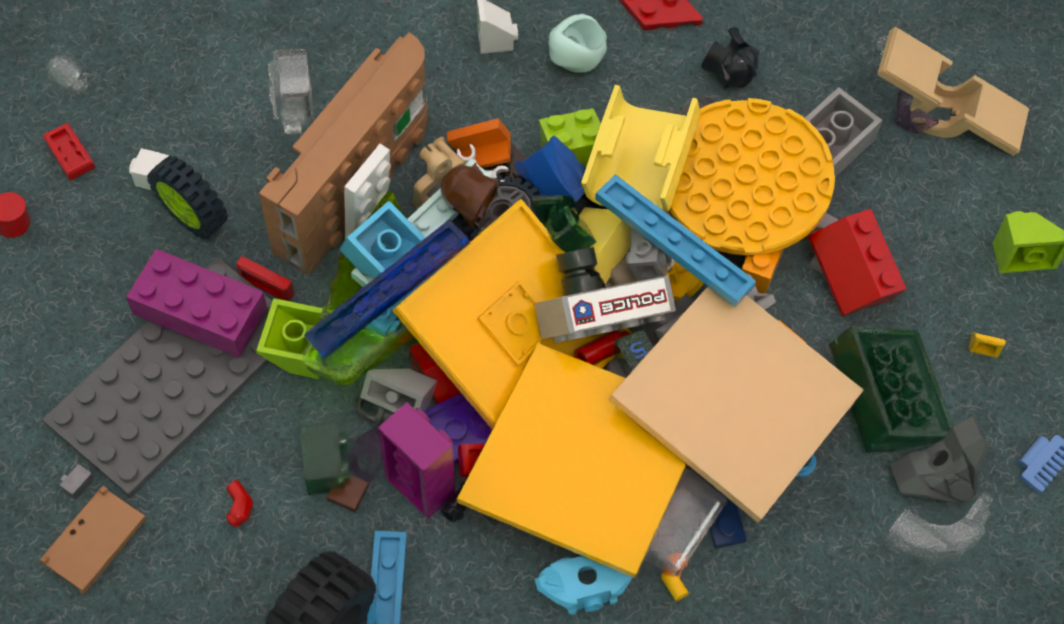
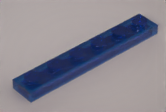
[304,219,470,360]

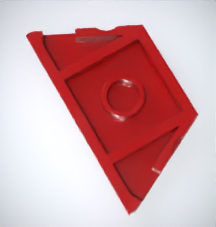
[619,0,703,30]

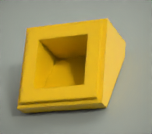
[969,332,1006,358]

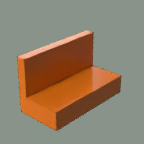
[447,118,511,168]

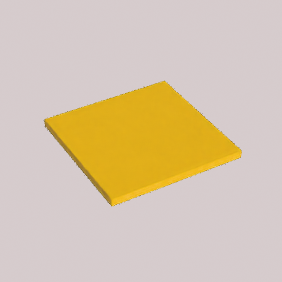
[392,199,635,430]
[457,343,687,578]

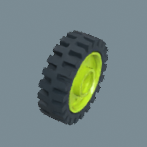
[147,156,228,239]

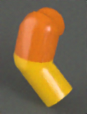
[661,553,689,602]

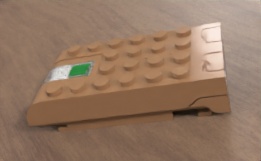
[259,32,429,275]

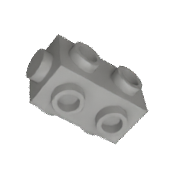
[626,228,672,281]

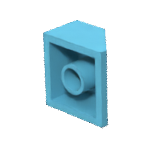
[340,201,431,284]

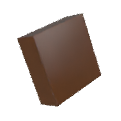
[327,471,369,512]

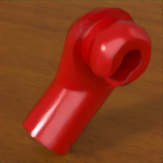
[226,480,253,527]

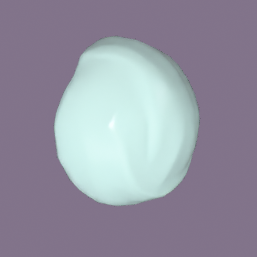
[548,14,607,73]

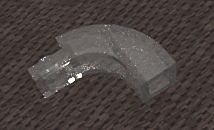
[883,492,994,562]

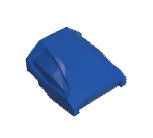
[515,135,586,214]

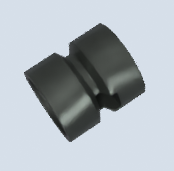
[556,247,603,296]

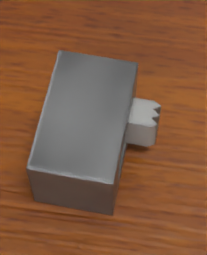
[60,464,94,500]

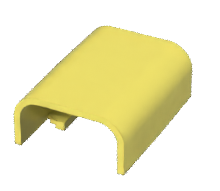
[581,85,701,214]

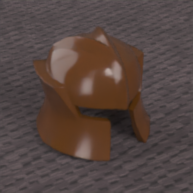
[441,163,500,230]

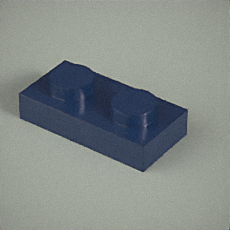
[698,485,747,549]

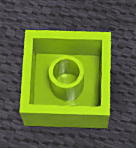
[539,108,601,168]

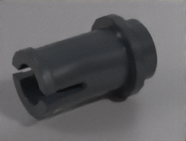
[441,481,468,522]

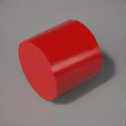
[0,192,31,238]

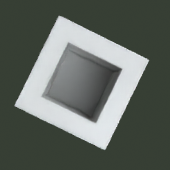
[129,148,173,190]

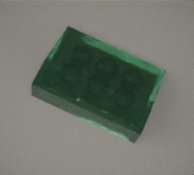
[829,326,954,452]

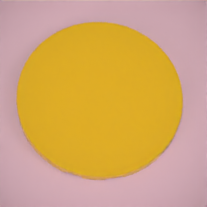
[668,98,835,255]

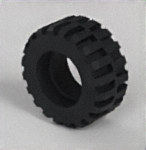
[265,552,376,624]

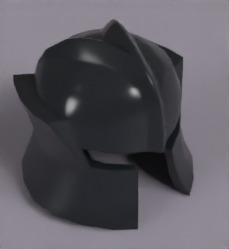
[701,27,760,89]

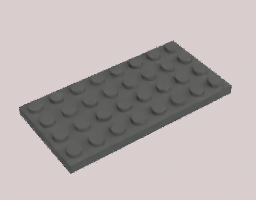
[42,257,272,498]

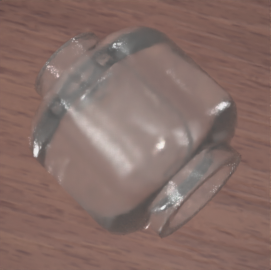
[46,54,89,96]

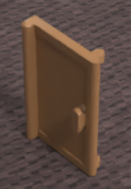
[39,486,147,594]

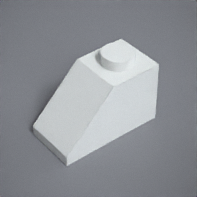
[477,0,518,54]

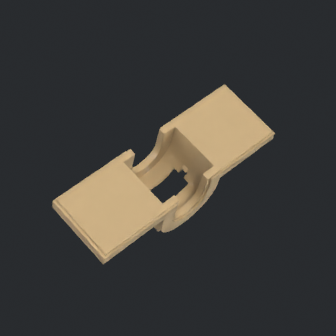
[877,27,1029,156]

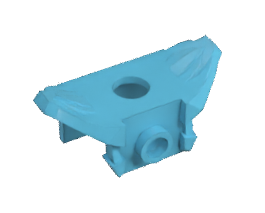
[535,556,633,615]

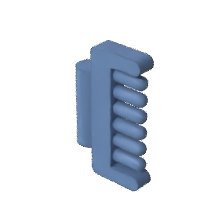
[1018,435,1064,494]

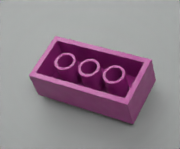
[126,249,267,358]
[378,402,455,519]

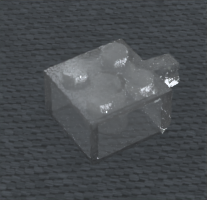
[268,48,314,134]

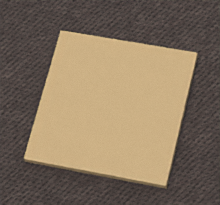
[609,286,863,522]

